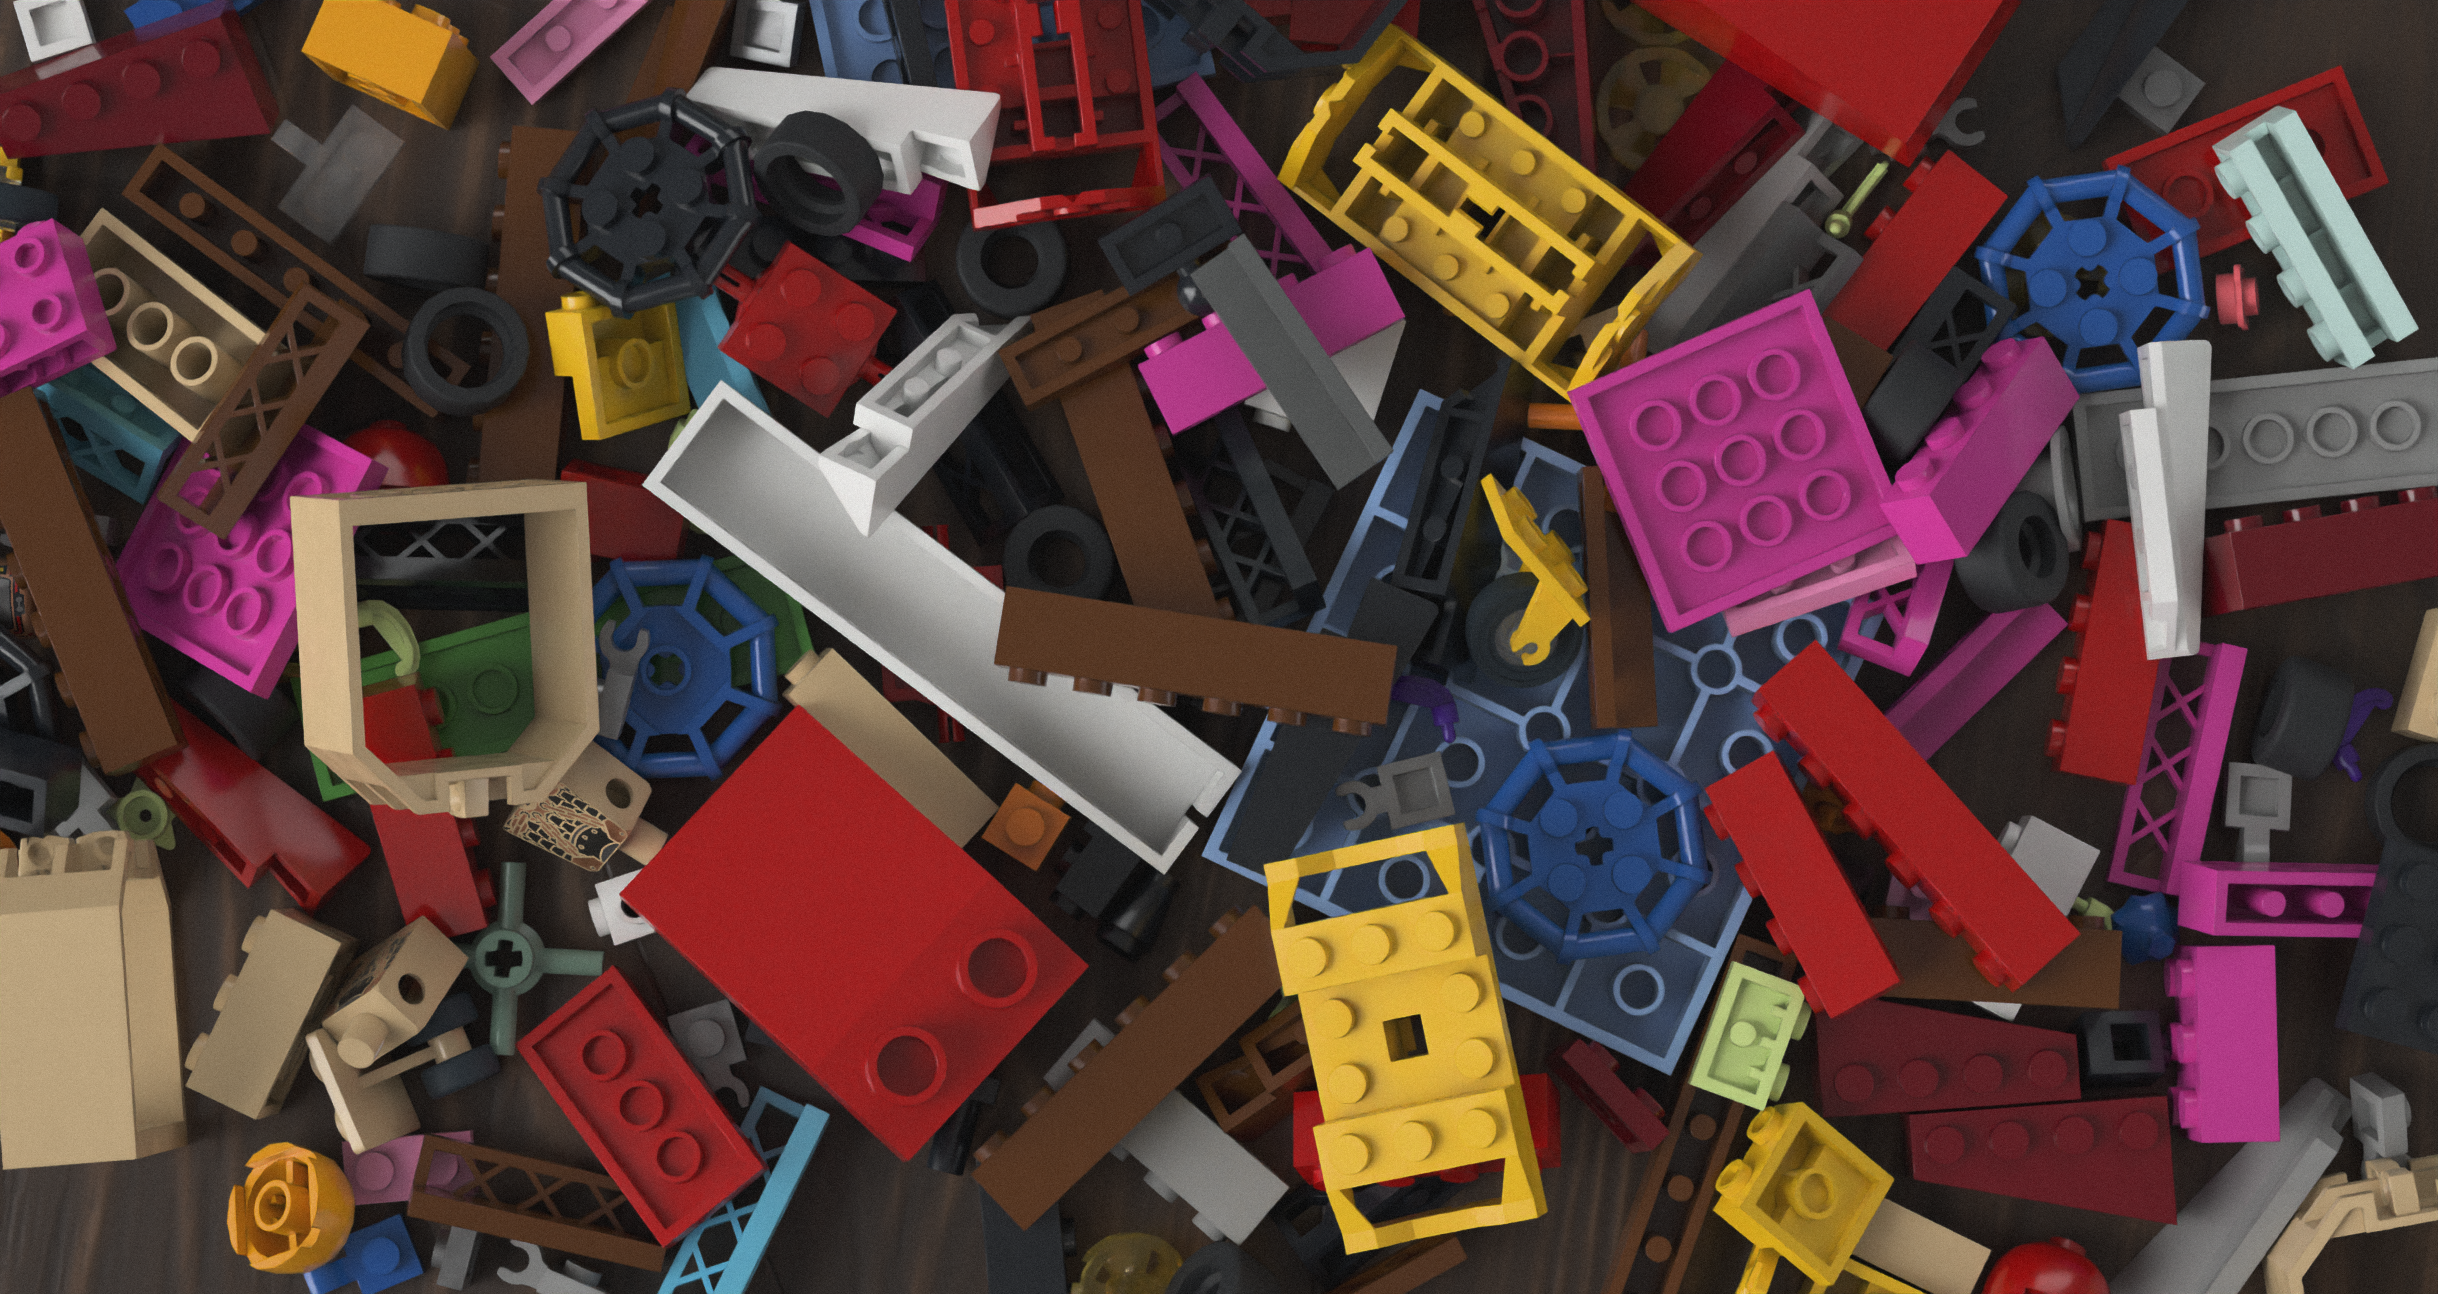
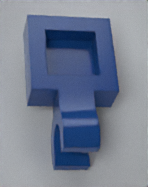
[303,1213,426,1294]

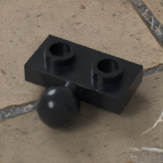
[1097,173,1242,316]

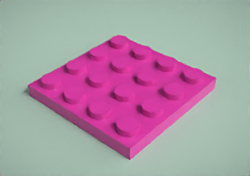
[1567,289,1898,633]
[116,423,389,700]

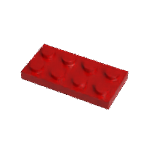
[2101,65,2389,276]
[515,965,770,1249]

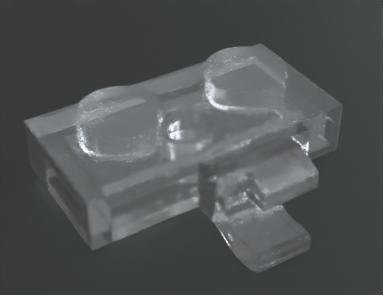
[271,104,407,246]

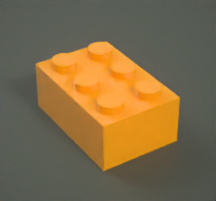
[301,0,480,131]

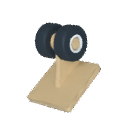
[305,991,501,1155]

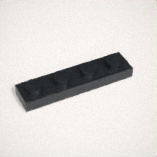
[670,216,926,288]

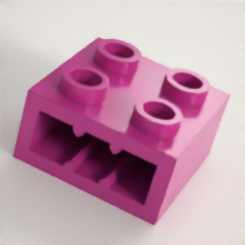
[0,218,117,398]

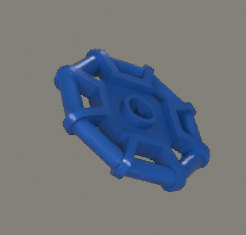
[1973,164,2211,394]
[592,554,783,781]
[1474,728,1714,966]

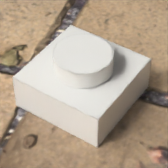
[13,0,96,64]

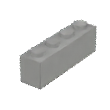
[1043,1018,1289,1246]

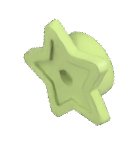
[106,777,176,850]

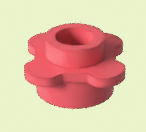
[2216,264,2260,331]

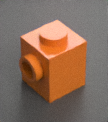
[981,779,1072,872]

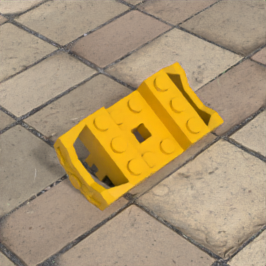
[1277,23,1704,403]
[1264,822,1548,1255]

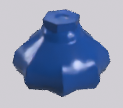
[2110,892,2181,966]

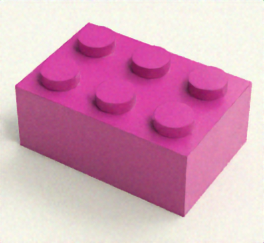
[2164,943,2280,1143]

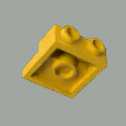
[545,278,691,440]
[1713,1102,1895,1286]

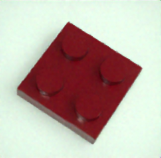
[1543,1038,1671,1154]

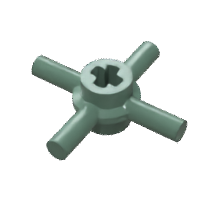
[453,861,605,1055]

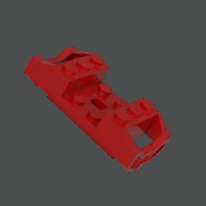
[944,0,1166,232]

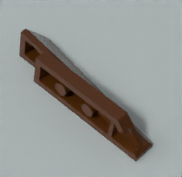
[595,0,737,218]
[1194,999,1421,1143]

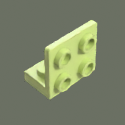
[1688,961,1812,1111]

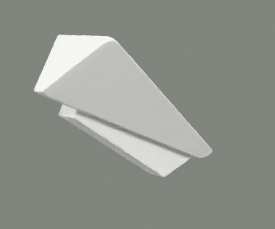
[686,67,1001,195]
[818,313,1033,538]
[2119,340,2212,660]

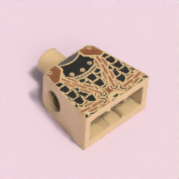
[502,740,668,871]
[321,915,469,1068]

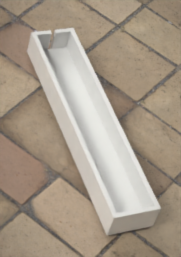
[642,380,1242,874]

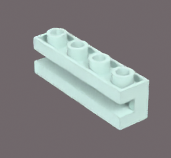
[2212,106,2419,370]

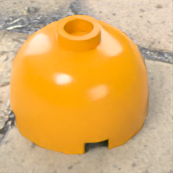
[227,1142,355,1274]

